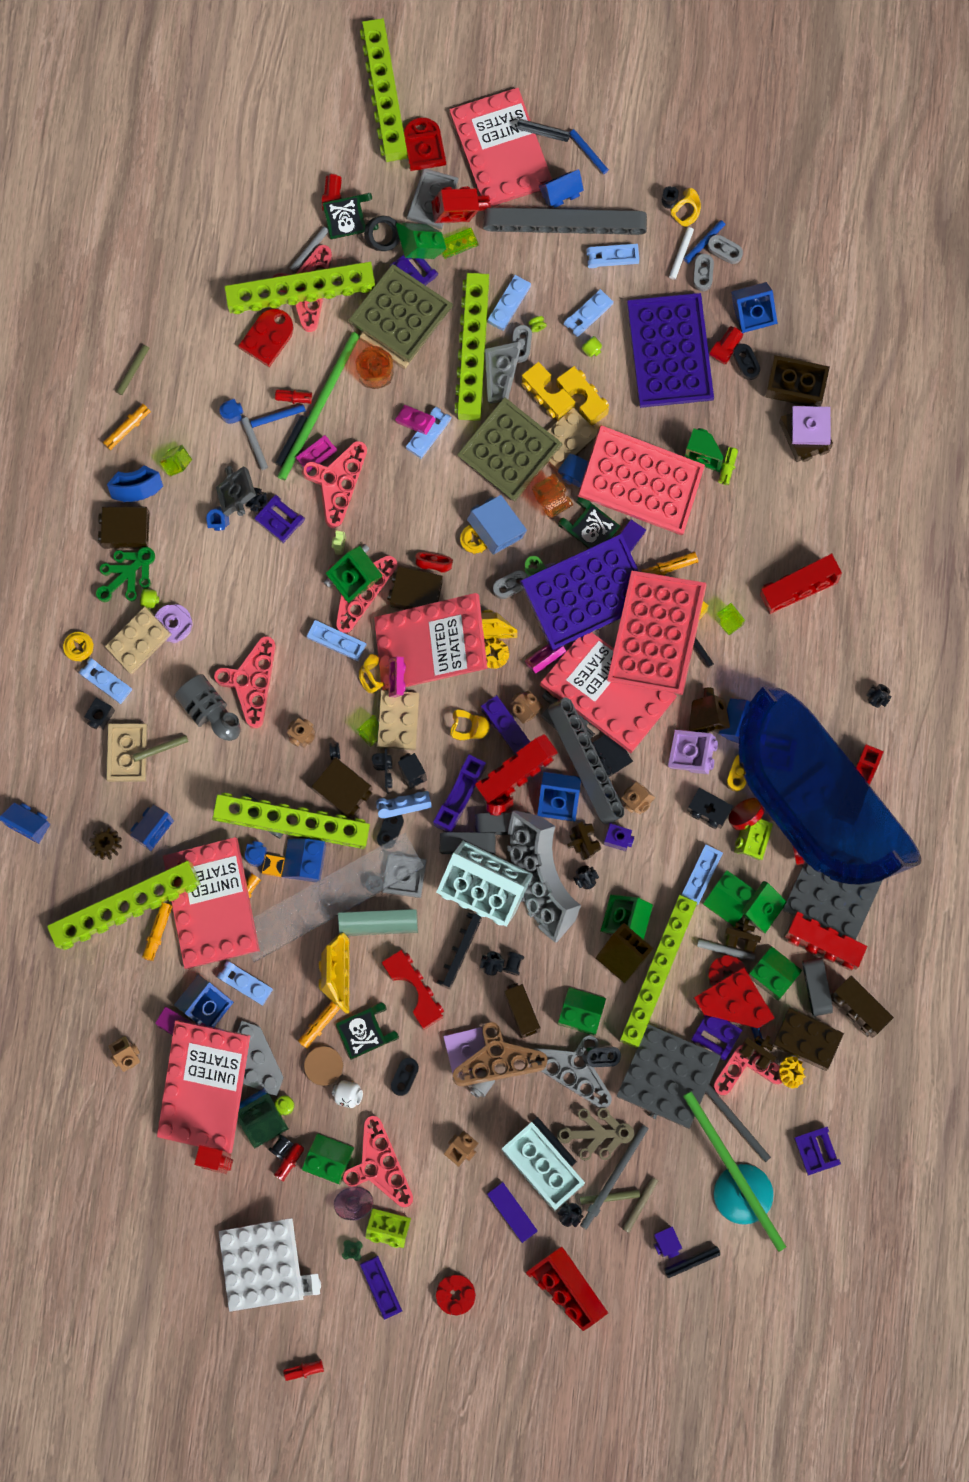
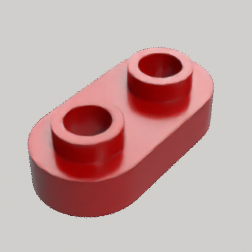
[415,552,453,573]
[486,795,514,816]

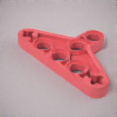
[273,245,332,332]
[302,441,367,528]
[328,556,397,634]
[214,637,276,729]
[343,1116,413,1208]

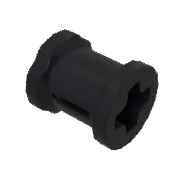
[662,186,679,209]
[503,952,524,976]
[268,1134,294,1160]

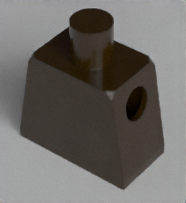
[689,687,730,733]

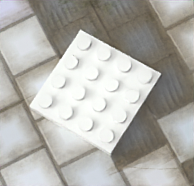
[219,1219,304,1312]

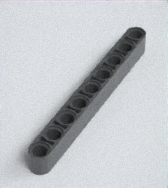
[483,208,647,235]

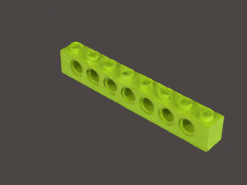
[360,18,408,162]
[225,262,375,314]
[455,273,489,421]
[212,793,370,849]
[47,861,201,950]
[620,895,697,1049]

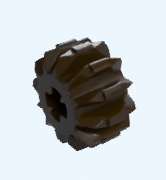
[89,827,122,860]

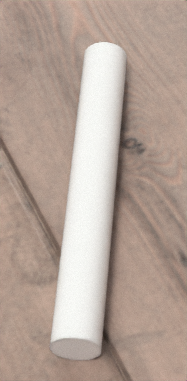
[669,227,694,280]

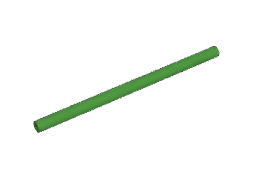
[277,332,360,481]
[683,1091,787,1252]

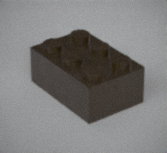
[765,355,830,407]
[831,975,894,1038]
[773,1009,844,1071]

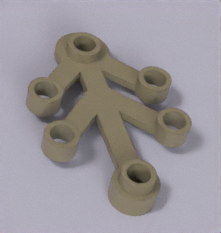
[557,1108,634,1161]

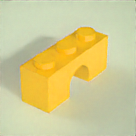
[521,362,575,421]
[556,366,609,426]

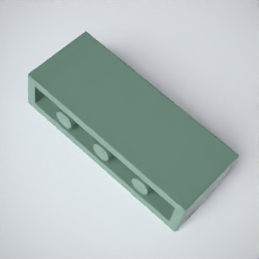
[338,909,418,936]

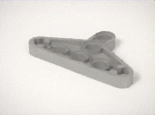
[527,1036,612,1108]

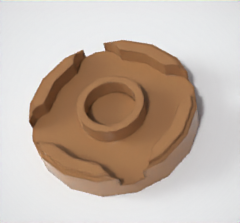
[304,1046,344,1086]

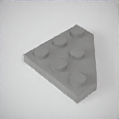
[238,1021,284,1096]

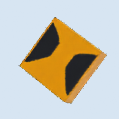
[262,854,285,877]

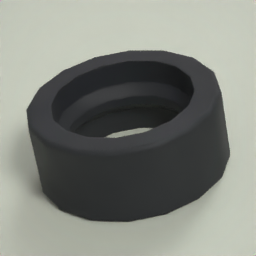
[364,216,400,251]

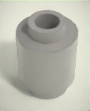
[468,1069,495,1098]

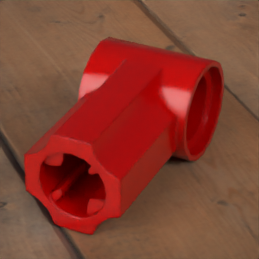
[322,174,342,211]
[709,326,744,365]

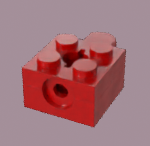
[431,186,491,223]

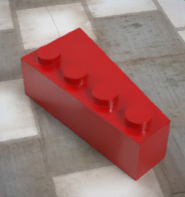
[760,553,842,614]
[475,734,558,803]
[785,911,868,971]

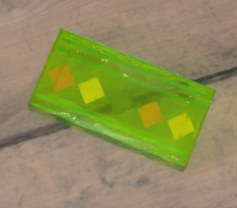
[442,228,479,259]

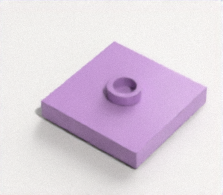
[792,406,831,445]
[444,1027,485,1074]

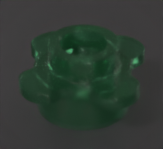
[342,1240,363,1261]

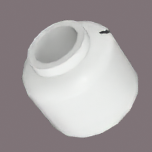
[332,1080,363,1108]

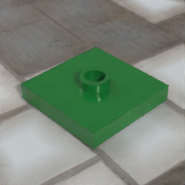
[742,881,786,933]

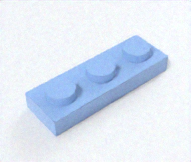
[487,275,531,331]
[307,620,366,661]
[681,845,723,905]

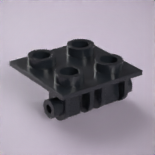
[591,735,633,777]
[372,748,393,794]

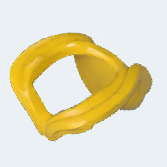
[670,188,701,227]
[359,653,384,693]
[450,710,490,740]

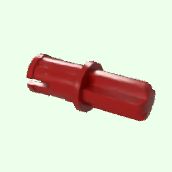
[275,389,312,404]
[273,1143,304,1182]
[283,1359,324,1381]

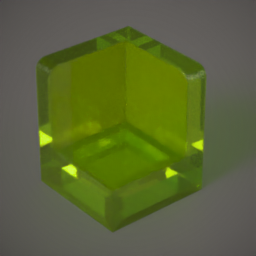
[160,445,192,477]
[715,603,745,635]
[357,715,379,747]

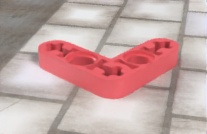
[714,1044,783,1096]

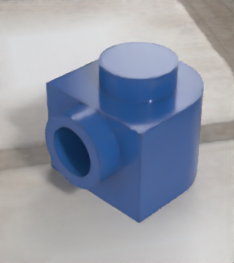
[220,399,244,424]
[206,506,230,531]
[245,841,267,867]

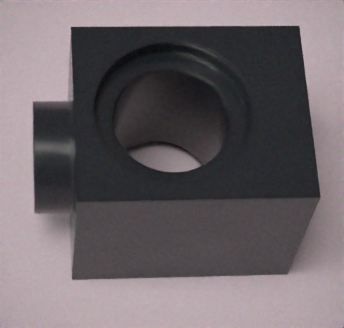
[84,698,115,730]

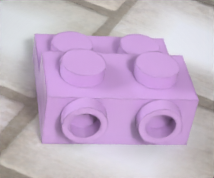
[668,730,718,774]

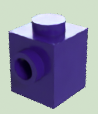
[604,824,635,852]
[653,1226,683,1259]

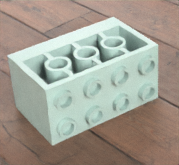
[436,841,533,927]
[502,1122,585,1212]

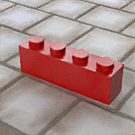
[525,1247,608,1331]

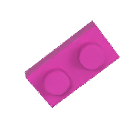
[395,405,436,435]
[296,435,337,473]
[525,644,566,674]
[389,657,406,698]

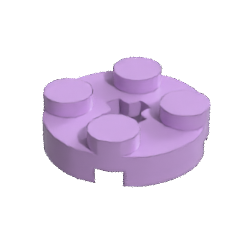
[155,604,193,643]

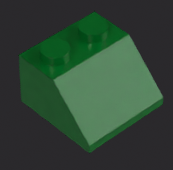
[396,223,446,259]
[685,428,724,472]
[326,546,383,603]
[703,870,756,927]
[600,894,653,940]
[749,946,803,1001]
[558,987,606,1036]
[302,1134,354,1185]

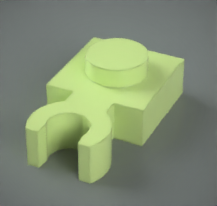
[331,530,346,555]

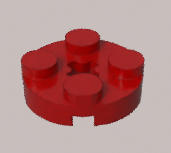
[708,955,747,987]
[436,1275,476,1316]

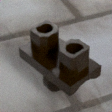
[567,822,601,861]
[725,918,761,952]
[740,1036,777,1071]

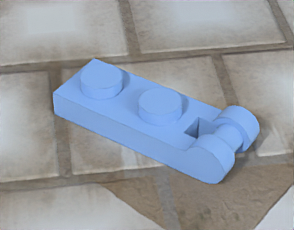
[586,244,639,268]
[564,289,613,337]
[406,406,452,459]
[78,658,132,704]
[376,791,432,818]
[217,961,273,1006]

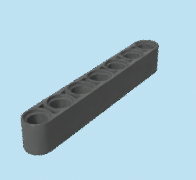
[548,697,624,824]

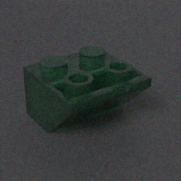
[237,1093,289,1149]

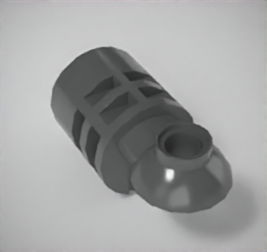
[175,674,241,741]

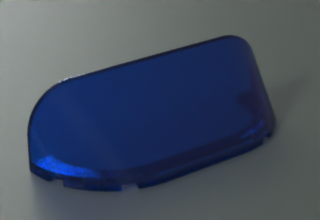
[739,687,921,885]

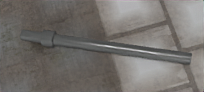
[706,1083,771,1162]
[580,1125,649,1230]

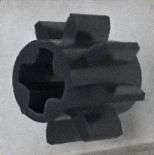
[245,488,267,512]
[867,684,892,708]
[573,865,599,890]
[480,951,505,976]
[557,1202,584,1227]

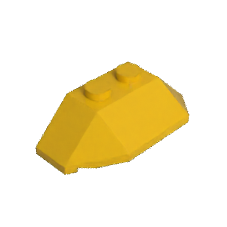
[481,610,517,640]
[319,933,350,1013]

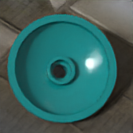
[714,1164,774,1225]

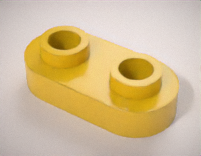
[727,754,753,792]

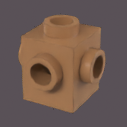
[508,690,543,724]
[287,718,315,748]
[621,781,656,814]
[108,1036,140,1072]
[444,1131,479,1167]

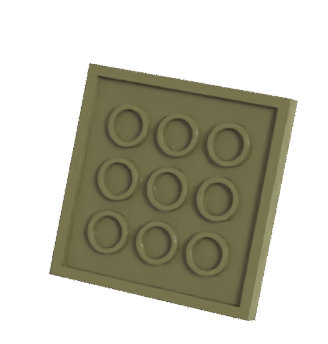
[349,264,453,363]
[457,397,563,502]

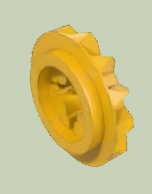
[460,525,487,554]
[63,632,94,662]
[485,638,509,669]
[779,1057,806,1088]

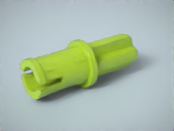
[718,447,738,485]

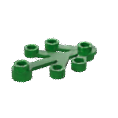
[96,547,155,602]

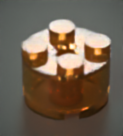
[356,346,394,389]
[532,474,573,519]

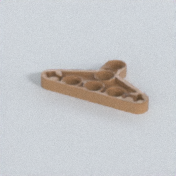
[452,1022,547,1086]

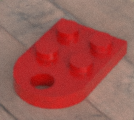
[404,118,447,171]
[238,309,294,368]

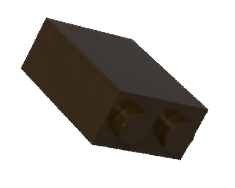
[779,403,833,462]
[98,507,150,549]
[387,566,443,610]
[312,758,373,819]
[596,923,654,984]
[504,983,540,1039]

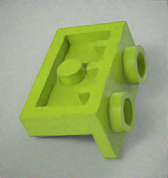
[734,819,773,860]
[366,1209,411,1248]

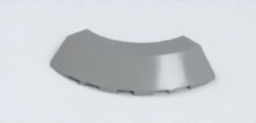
[507,810,581,942]

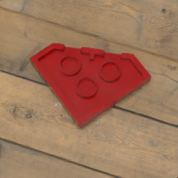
[693,968,774,1028]

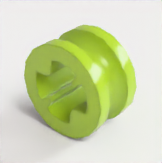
[528,316,547,332]

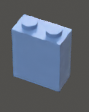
[467,495,527,555]

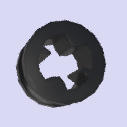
[329,742,341,760]

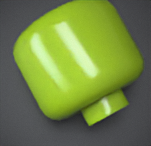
[581,336,602,357]
[140,589,159,609]
[274,1095,295,1116]

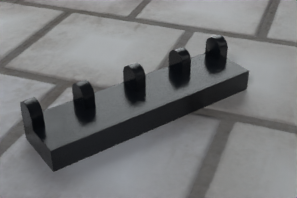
[436,913,482,990]

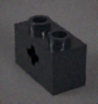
[398,753,427,789]
[687,788,733,829]

